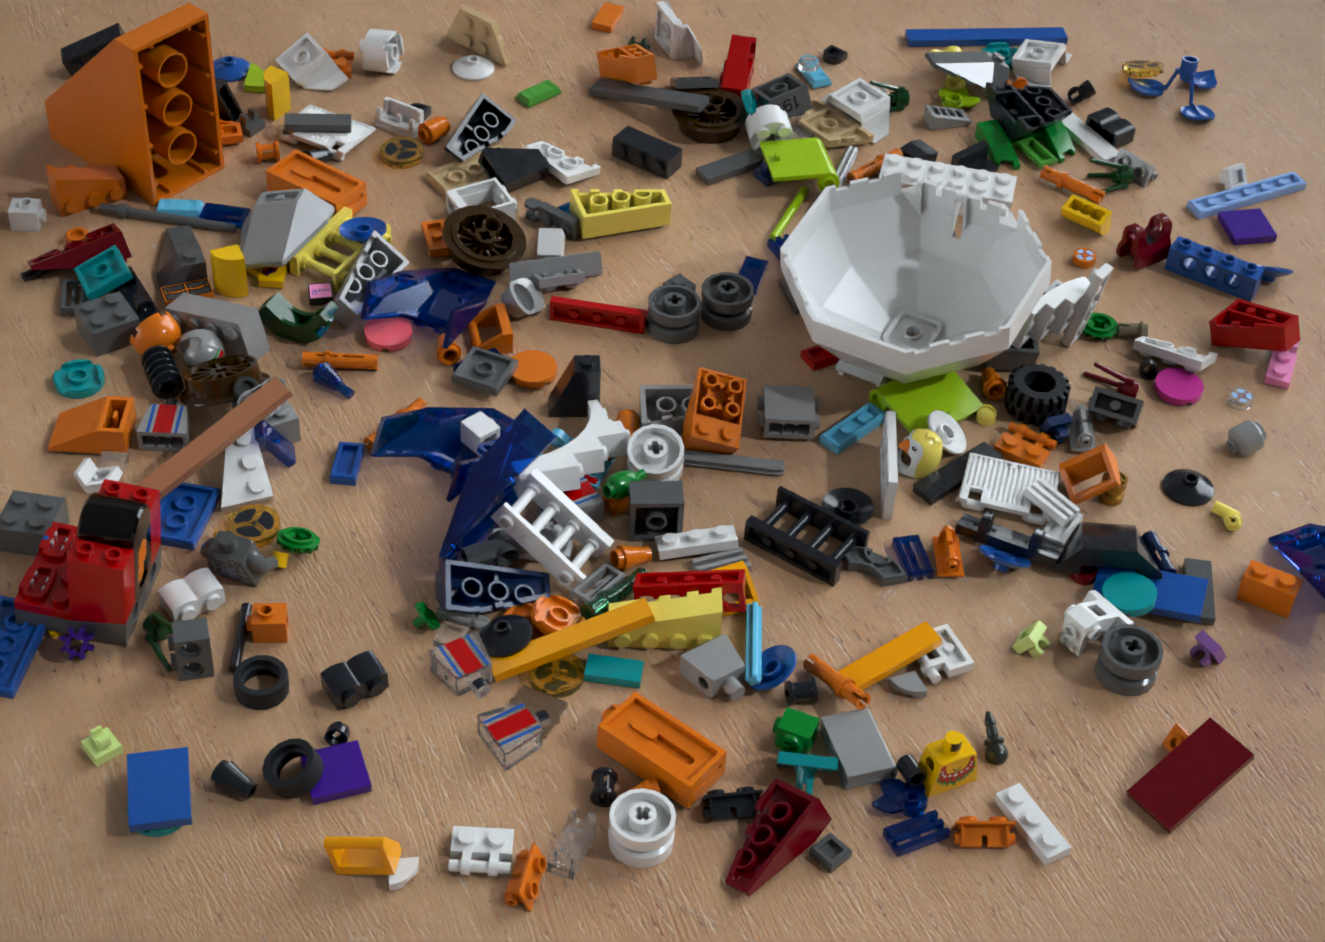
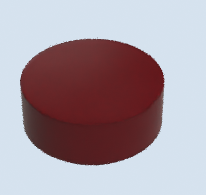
[1070,566,1098,586]

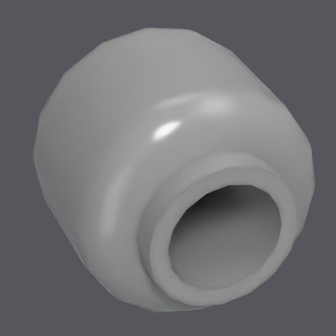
[1226,420,1266,457]

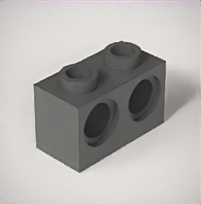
[167,617,214,681]

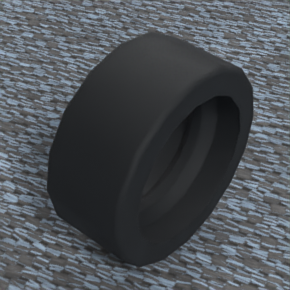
[233,655,289,710]
[262,738,324,798]

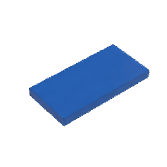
[1093,567,1209,623]
[0,595,46,699]

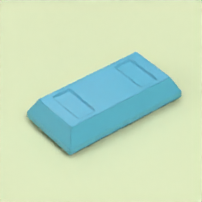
[795,59,832,89]
[156,199,204,218]

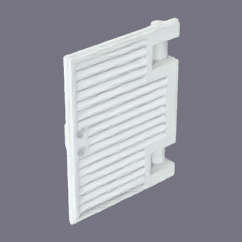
[276,105,376,161]
[958,453,1060,526]

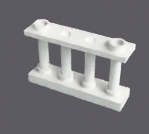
[491,467,614,591]

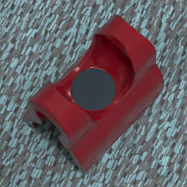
[1116,213,1172,270]

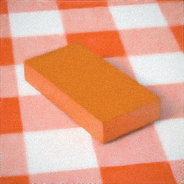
[591,2,624,33]

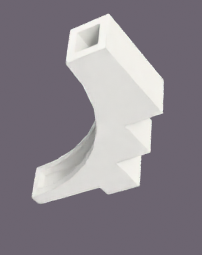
[511,399,631,498]

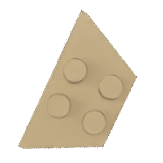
[446,5,511,67]
[798,97,874,148]

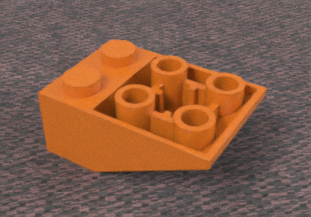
[681,367,747,455]
[48,396,137,455]

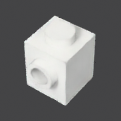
[8,198,46,232]
[537,228,565,259]
[461,411,500,457]

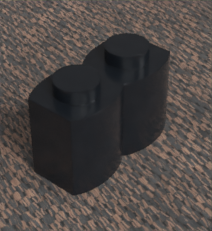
[1086,107,1136,149]
[320,651,389,710]

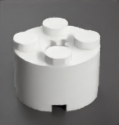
[359,29,404,74]
[745,105,793,156]

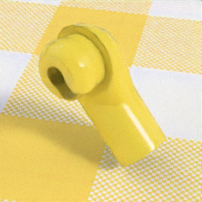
[1211,501,1242,531]

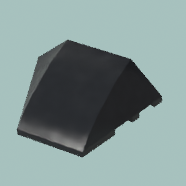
[985,82,1072,139]
[1053,522,1163,579]

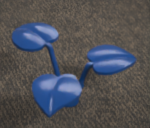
[1128,56,1217,120]

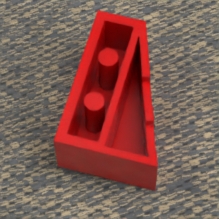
[718,34,757,98]
[1209,299,1300,352]

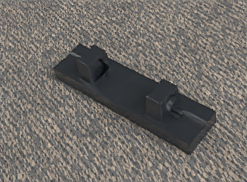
[115,266,162,323]
[955,510,1064,568]

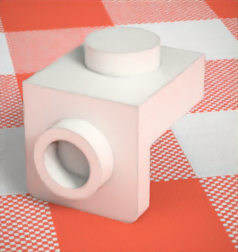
[74,458,123,494]

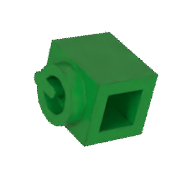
[772,707,820,754]

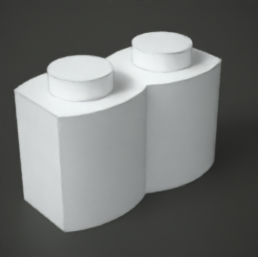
[158,568,226,622]

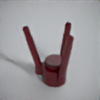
[1083,362,1140,401]

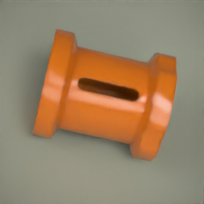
[255,140,280,163]

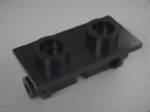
[700,786,763,822]

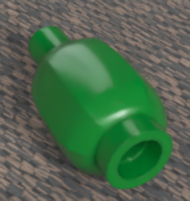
[602,469,647,499]

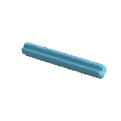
[745,601,762,686]

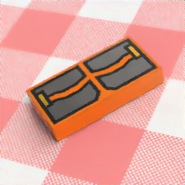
[160,278,214,306]

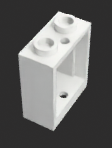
[446,177,518,231]

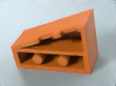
[596,43,657,85]
[45,165,128,217]

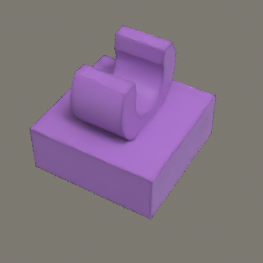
[1189,629,1227,668]

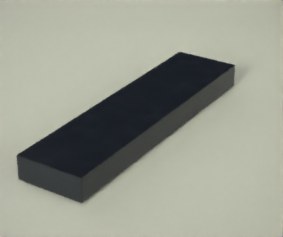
[912,442,1003,505]

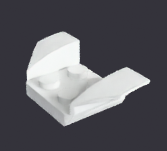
[654,1,703,66]
[275,32,349,91]
[1012,39,1072,87]
[821,78,890,145]

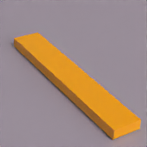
[487,598,655,683]

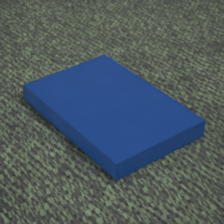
[160,482,221,551]
[127,747,192,832]

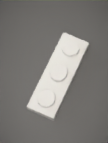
[655,525,739,560]
[994,783,1072,865]

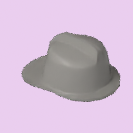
[501,278,544,318]

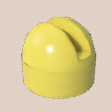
[976,404,997,426]

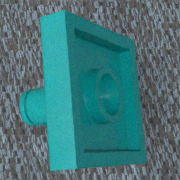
[776,751,839,795]

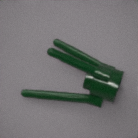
[870,81,910,112]
[1087,158,1134,194]
[143,612,212,672]

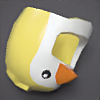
[897,429,943,479]

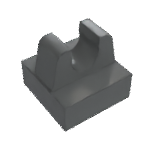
[235,108,265,138]

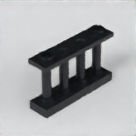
[744,486,870,587]

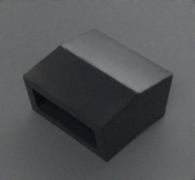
[900,139,938,162]

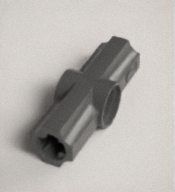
[461,530,544,566]

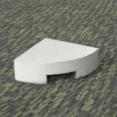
[389,857,419,891]

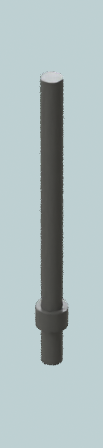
[99,203,237,233]

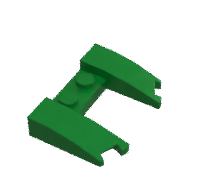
[975,119,1076,170]

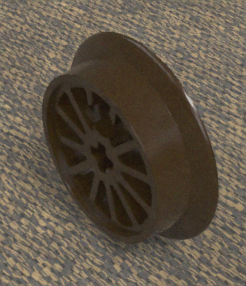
[672,88,748,144]
[443,205,527,276]
[180,355,271,406]

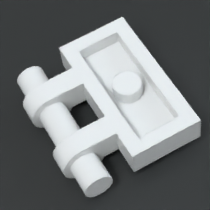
[917,624,975,684]
[448,826,514,877]

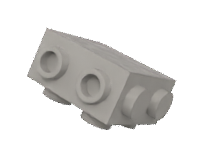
[757,385,820,440]

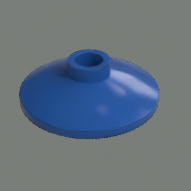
[213,56,250,82]
[339,217,387,244]
[1257,265,1293,282]
[979,545,1031,572]
[747,645,797,691]

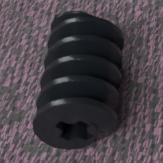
[141,345,184,400]

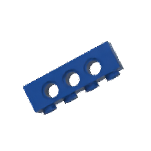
[1164,236,1265,302]

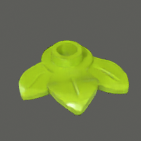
[938,86,980,109]

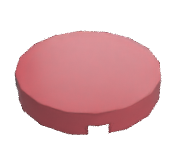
[364,314,413,352]

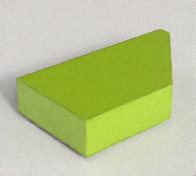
[244,63,265,93]

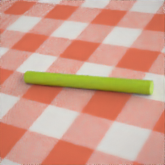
[769,186,809,243]

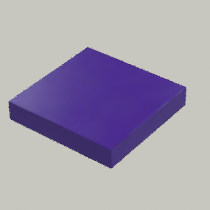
[1217,208,1277,245]
[300,740,372,805]

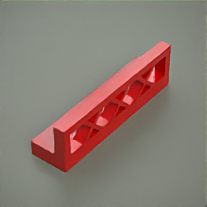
[550,296,648,334]
[633,569,747,613]

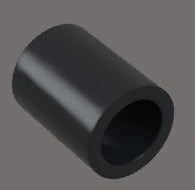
[896,754,927,787]

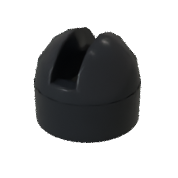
[1078,80,1096,98]
[1067,86,1085,104]
[1139,359,1159,380]
[325,721,350,746]

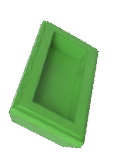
[515,80,562,108]
[1015,137,1058,169]

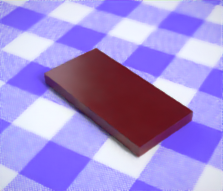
[1127,717,1254,834]

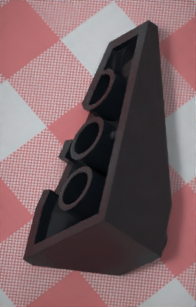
[444,93,517,163]

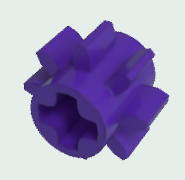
[59,625,95,660]

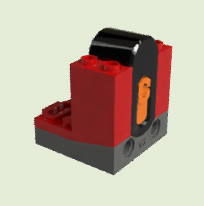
[14,479,161,647]

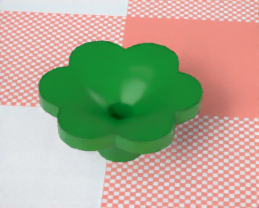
[412,601,441,630]

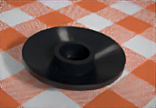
[1162,469,1214,507]
[822,488,874,526]
[478,615,533,658]

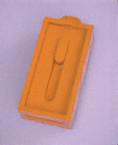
[265,149,367,219]
[597,691,727,809]

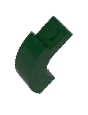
[258,292,339,343]

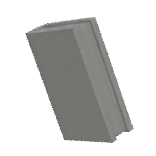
[819,708,898,790]

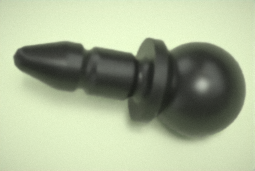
[984,711,1008,765]

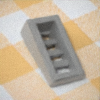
[923,106,971,130]

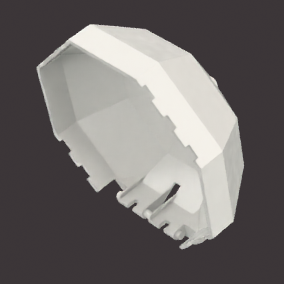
[780,170,1052,384]

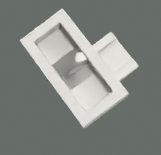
[1059,590,1134,656]

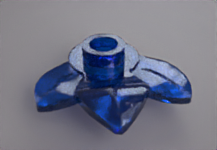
[872,778,928,818]

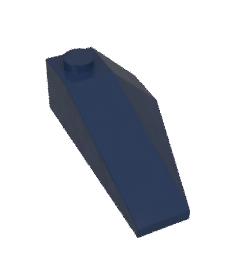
[435,559,550,615]

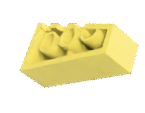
[569,189,672,239]
[608,587,723,649]

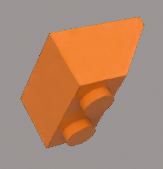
[1236,559,1304,618]

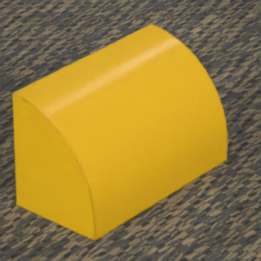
[263,66,291,121]
[1061,194,1112,235]
[210,244,249,298]

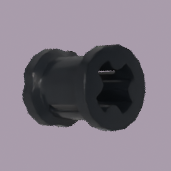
[784,677,818,706]
[590,767,618,807]

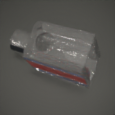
[429,631,492,698]
[477,702,551,771]

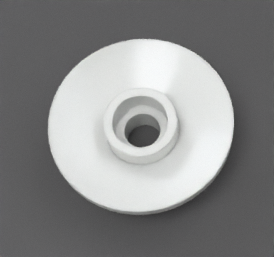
[452,55,494,81]
[928,410,967,455]

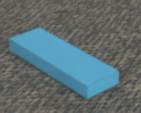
[819,402,886,455]

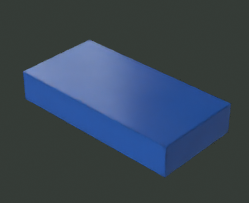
[329,442,365,486]

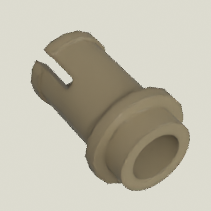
[1118,321,1148,338]

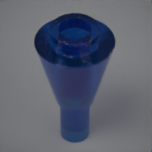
[313,362,355,399]

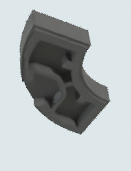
[842,546,908,587]

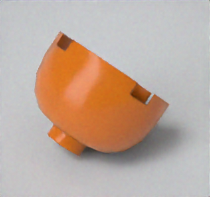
[130,312,181,356]

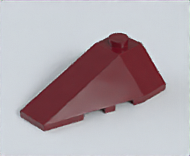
[27,223,132,270]
[725,778,832,896]

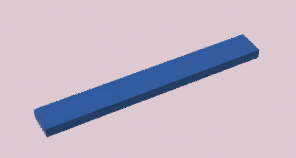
[905,27,1068,47]

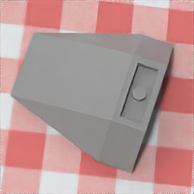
[240,189,335,269]

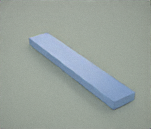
[1186,171,1307,220]

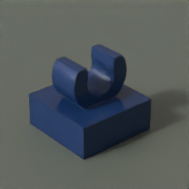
[753,161,781,187]
[1039,413,1073,445]

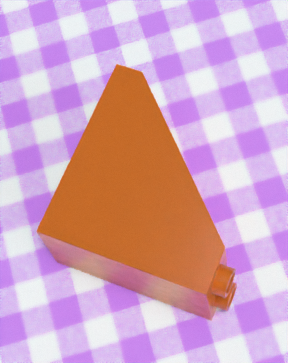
[44,2,225,206]

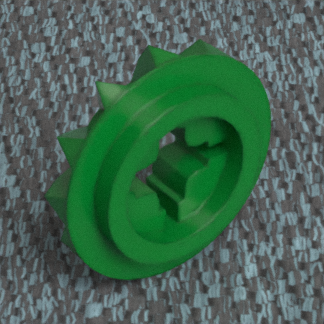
[1083,313,1119,341]
[276,527,320,555]

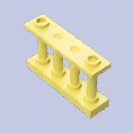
[289,207,392,293]

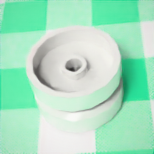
[627,424,684,481]
[608,788,676,868]

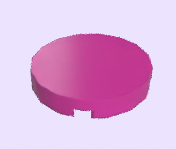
[1154,368,1204,406]

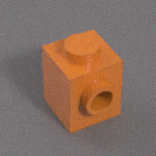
[247,603,289,643]

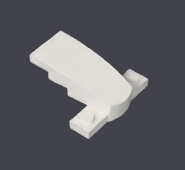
[1011,263,1114,349]

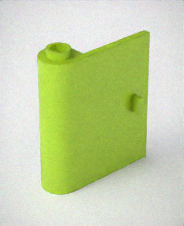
[759,137,840,191]
[869,371,983,433]

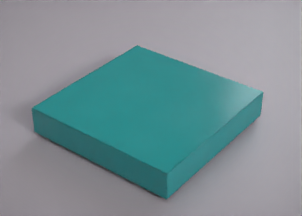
[74,245,133,301]

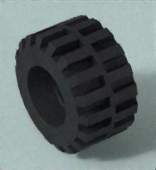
[1004,363,1071,426]

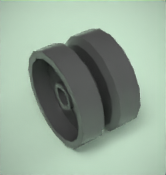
[700,272,754,331]
[647,284,701,344]
[1095,625,1164,696]

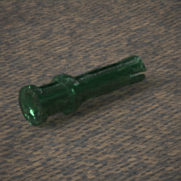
[580,567,648,620]

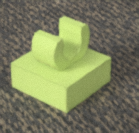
[1012,620,1050,658]
[81,725,123,767]

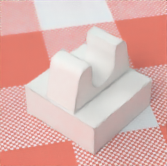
[1218,163,1248,190]

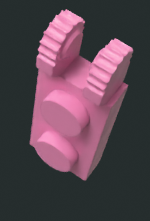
[1264,342,1299,390]

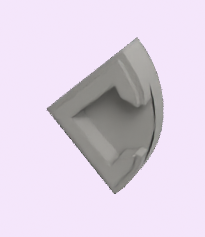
[889,670,928,698]

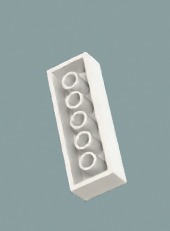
[879,153,1017,216]

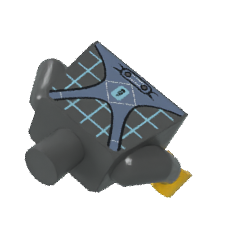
[200,530,289,587]

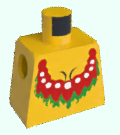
[919,730,977,798]

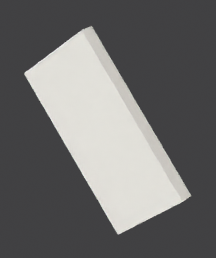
[880,411,898,520]

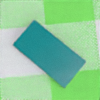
[584,653,644,689]

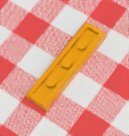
[837,621,943,690]

